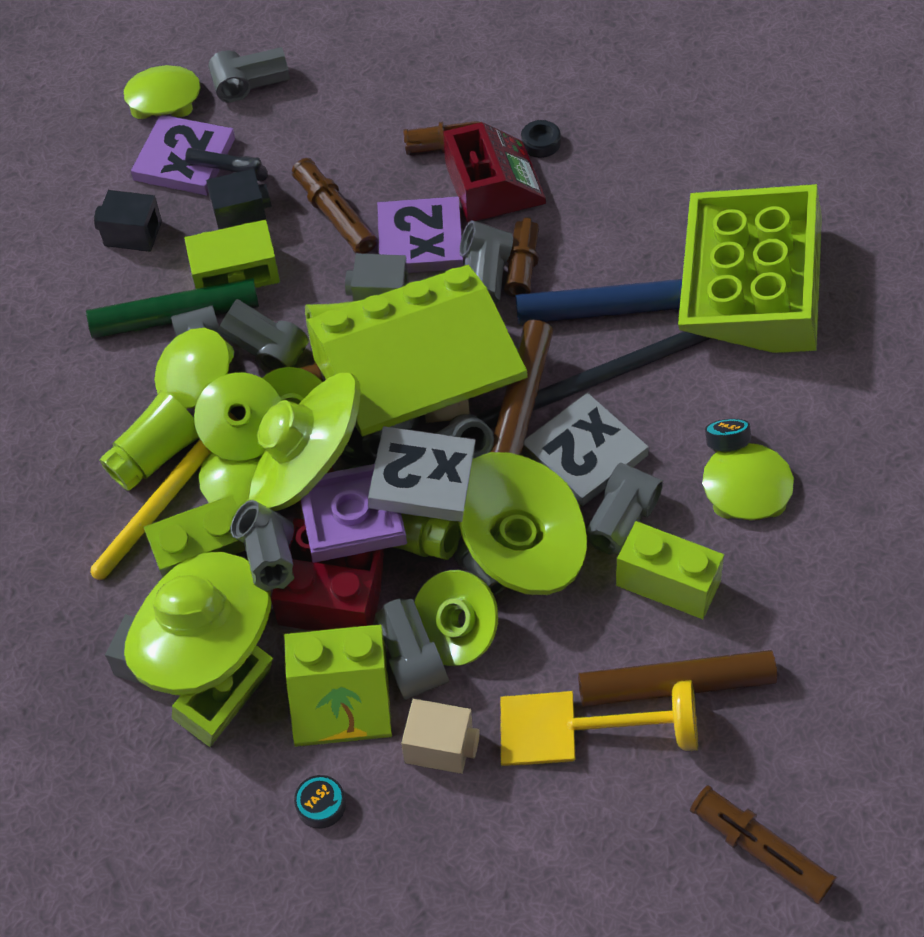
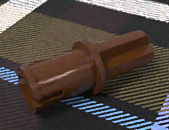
[403,121,480,155]
[504,218,539,297]

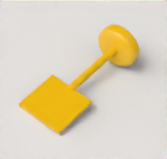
[500,680,698,766]

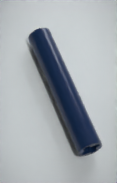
[516,279,682,325]

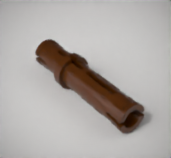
[291,158,377,254]
[690,785,837,904]

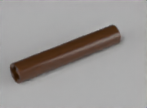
[490,320,554,456]
[578,650,777,707]

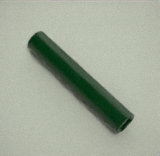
[86,278,259,339]

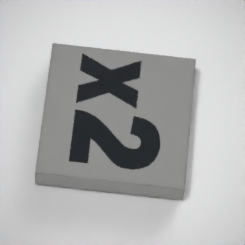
[522,393,649,506]
[368,426,475,522]

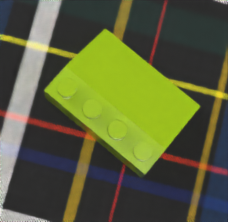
[678,184,822,353]
[307,264,528,437]

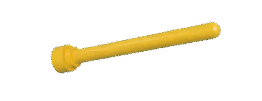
[91,412,239,580]

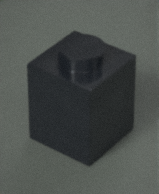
[206,169,272,230]
[94,190,162,252]

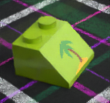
[284,624,392,747]

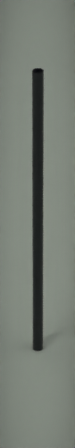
[276,331,711,514]

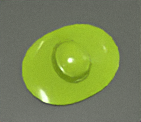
[249,372,361,512]
[459,452,587,595]
[124,552,271,695]

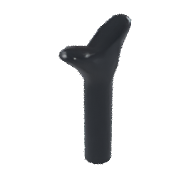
[185,148,268,181]

